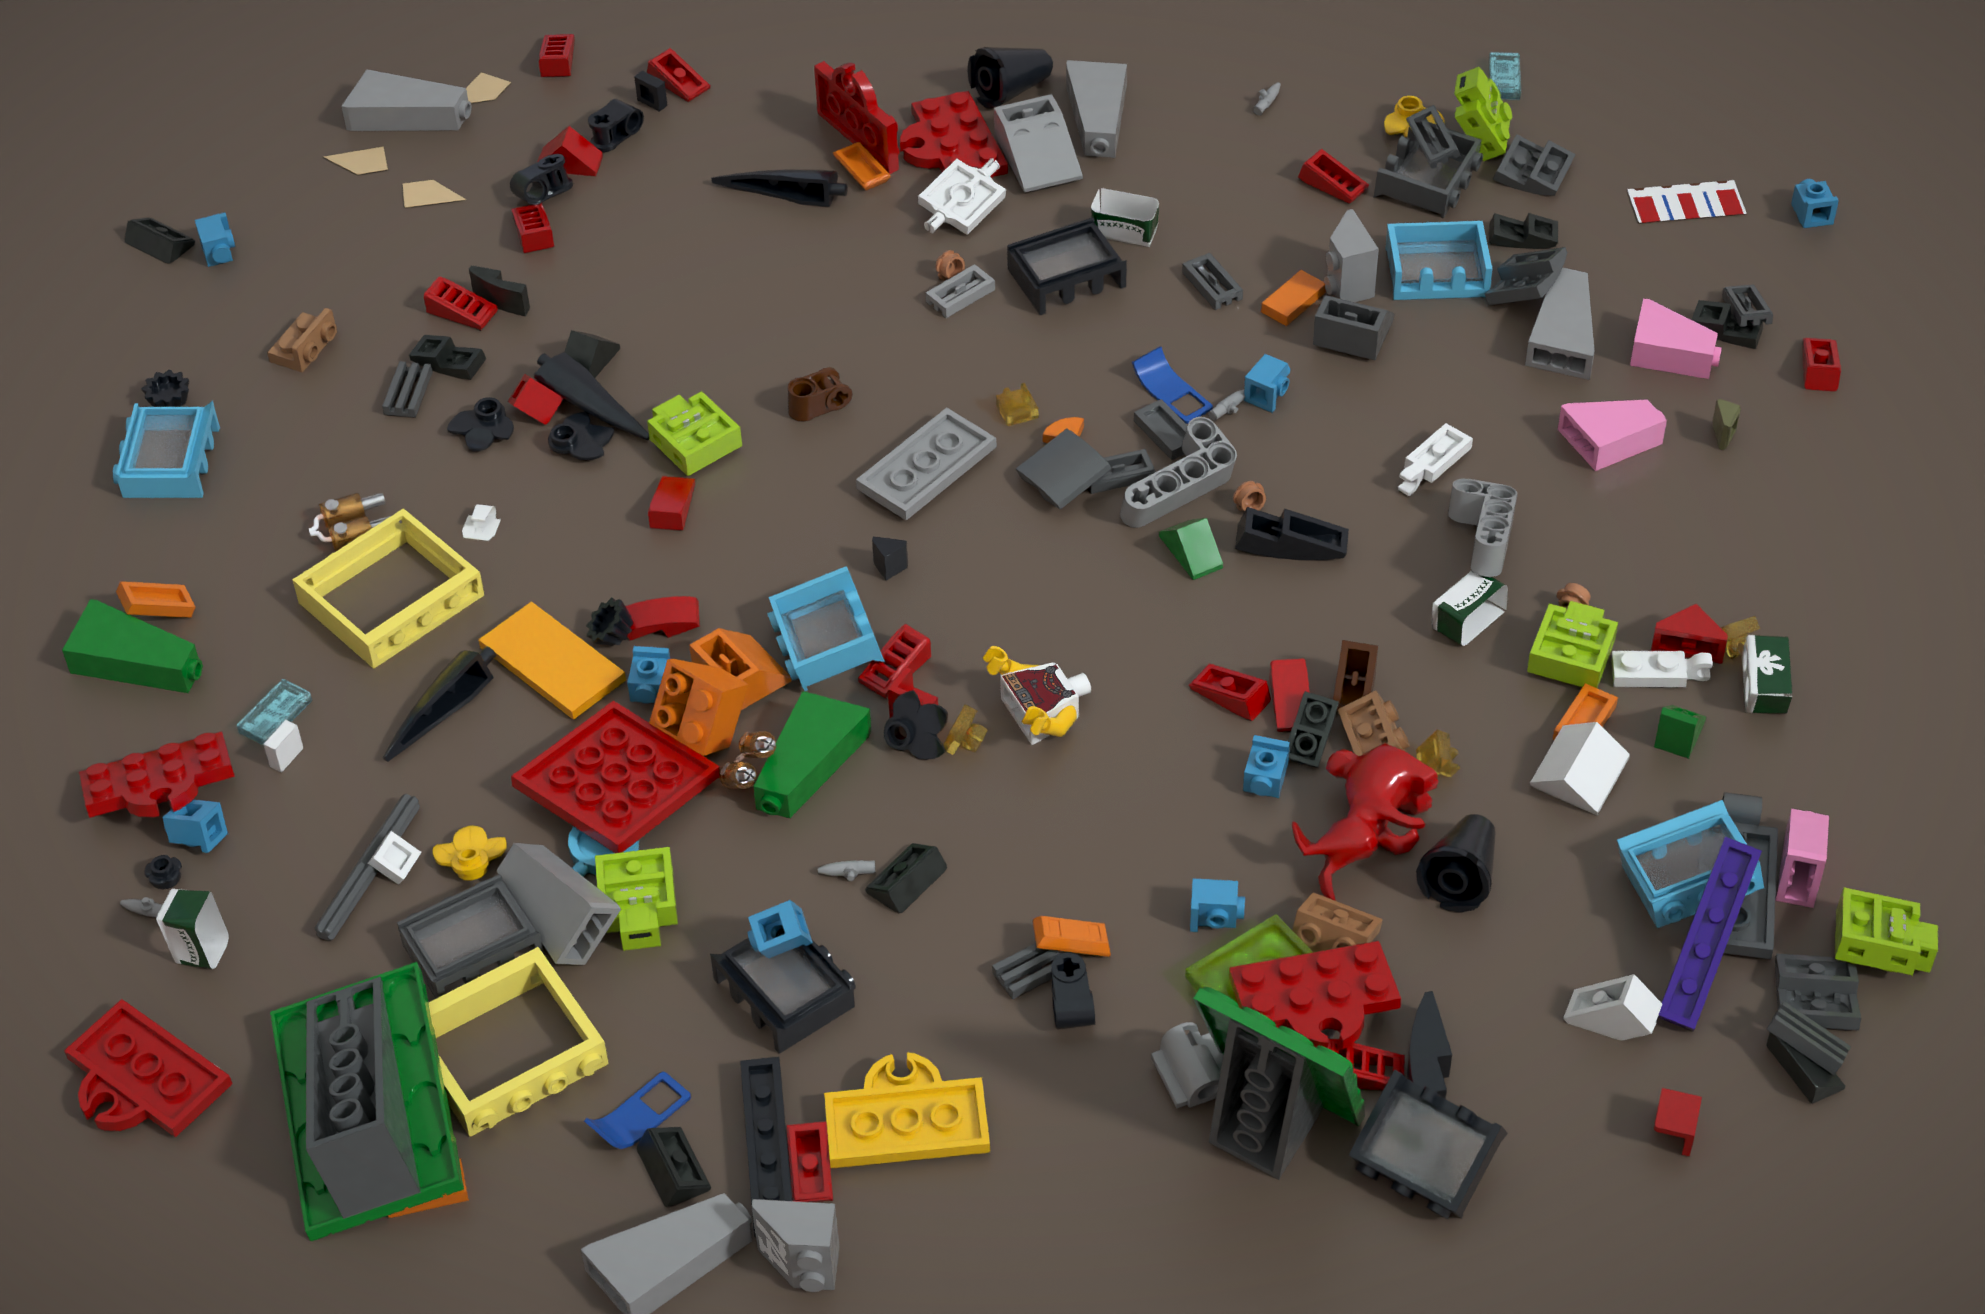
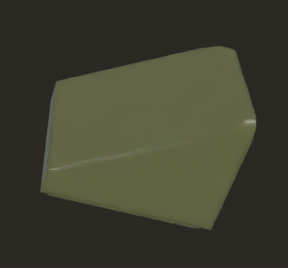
[1712,399,1741,450]

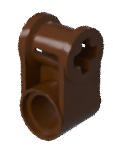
[787,367,853,422]

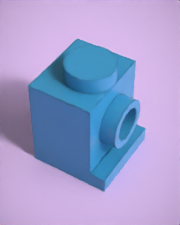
[1791,179,1839,228]
[194,212,236,267]
[1244,354,1290,413]
[627,646,670,703]
[1243,735,1290,798]
[162,800,228,853]
[1190,878,1245,932]
[748,900,813,959]

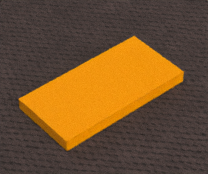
[479,601,626,720]

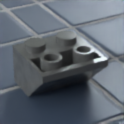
[1313,295,1395,360]

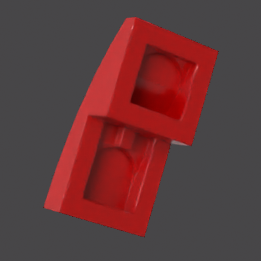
[625,596,700,641]

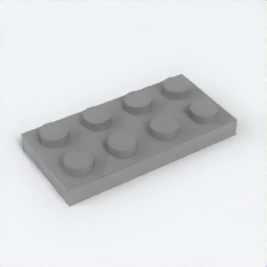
[856,407,997,520]

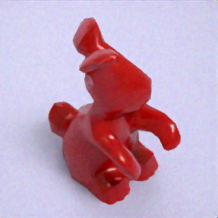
[1292,743,1439,901]

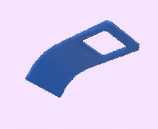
[1132,346,1213,424]
[584,1072,691,1149]

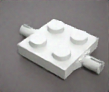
[918,158,1006,235]

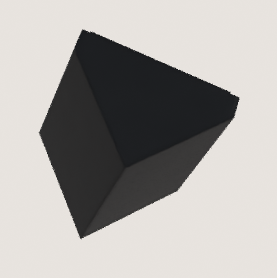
[872,536,908,581]

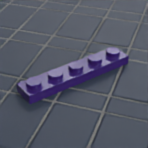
[1657,837,1762,1031]

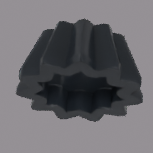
[141,370,189,407]
[586,597,634,646]

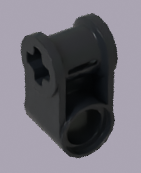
[588,99,644,152]
[510,154,574,205]
[1051,953,1096,1029]

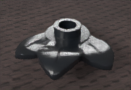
[447,397,514,452]
[548,412,614,460]
[884,690,948,760]

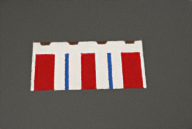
[1627,180,1747,223]

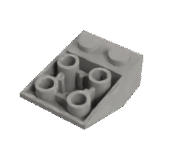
[994,94,1083,193]

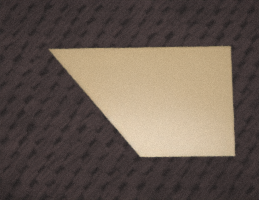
[466,72,511,103]
[324,146,388,175]
[403,180,466,208]

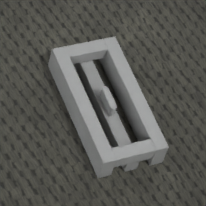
[925,264,995,318]

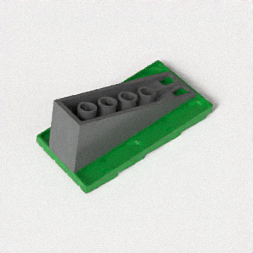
[270,962,464,1241]
[1193,986,1365,1180]

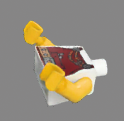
[983,646,1091,745]

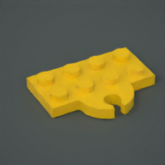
[824,1052,990,1168]

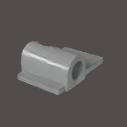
[1151,1022,1223,1108]

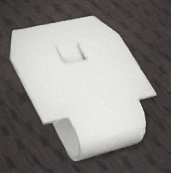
[462,504,501,541]

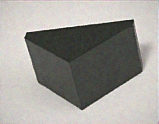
[565,330,620,378]

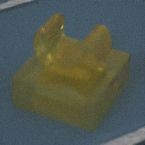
[996,383,1039,426]
[1721,616,1760,659]
[943,704,988,755]
[1416,729,1460,777]

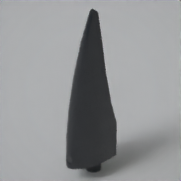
[711,169,848,207]
[534,352,650,440]
[383,646,496,762]

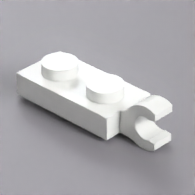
[1398,423,1473,496]
[1611,651,1713,687]

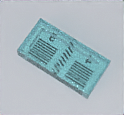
[1489,52,1521,100]
[237,679,312,746]

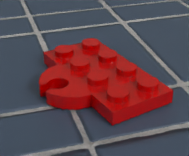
[814,61,900,174]
[900,91,1008,177]
[79,731,235,818]
[1229,941,1401,1049]
[64,999,233,1138]

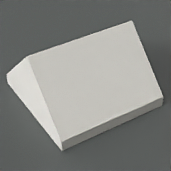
[1530,722,1630,815]

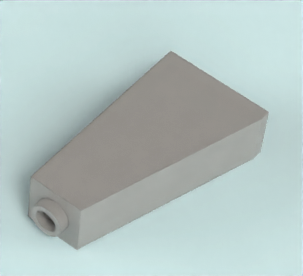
[1066,60,1127,158]
[342,69,472,131]
[1525,268,1595,380]
[497,843,621,965]
[581,1193,752,1314]

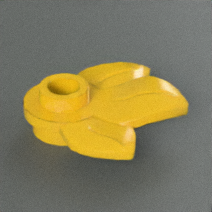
[1384,96,1445,137]
[433,825,507,881]

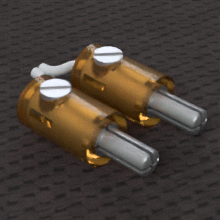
[309,493,391,552]
[719,731,776,789]

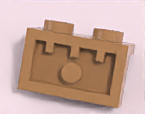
[267,308,337,373]
[1338,690,1410,756]
[1290,892,1383,952]

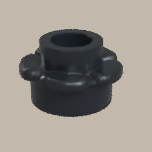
[144,855,182,889]

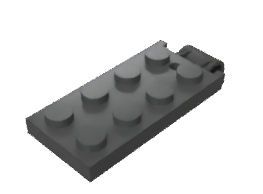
[1698,792,1778,959]

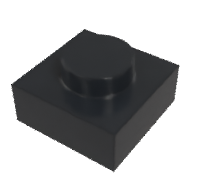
[634,71,668,112]

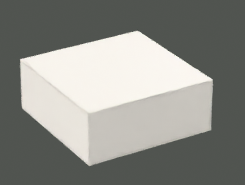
[263,720,303,773]
[368,831,421,885]

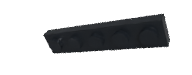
[740,1057,792,1238]

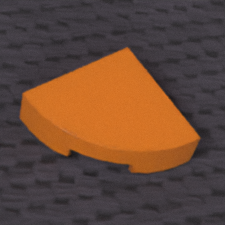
[1043,417,1084,443]

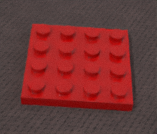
[511,701,720,853]

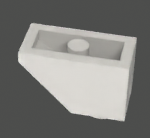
[1563,974,1662,1041]

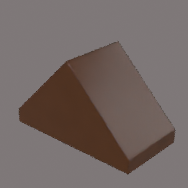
[1333,640,1379,712]

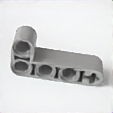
[1120,417,1237,528]
[1448,478,1517,577]

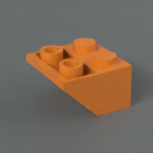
[689,628,792,710]
[649,659,749,756]

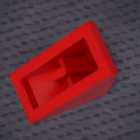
[538,126,603,176]
[1651,604,1728,664]

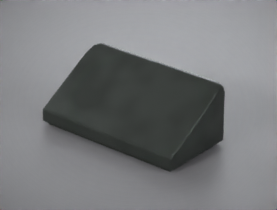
[124,217,195,264]
[865,843,947,913]
[1766,1032,1846,1104]
[637,1127,711,1207]

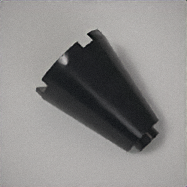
[967,47,1053,108]
[1416,814,1496,913]

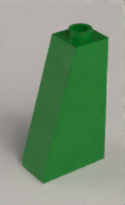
[62,599,203,693]
[753,691,872,818]

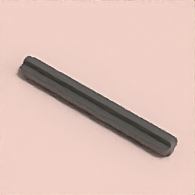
[315,794,420,941]

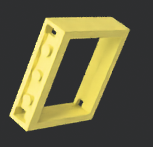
[292,508,484,669]
[429,947,609,1137]

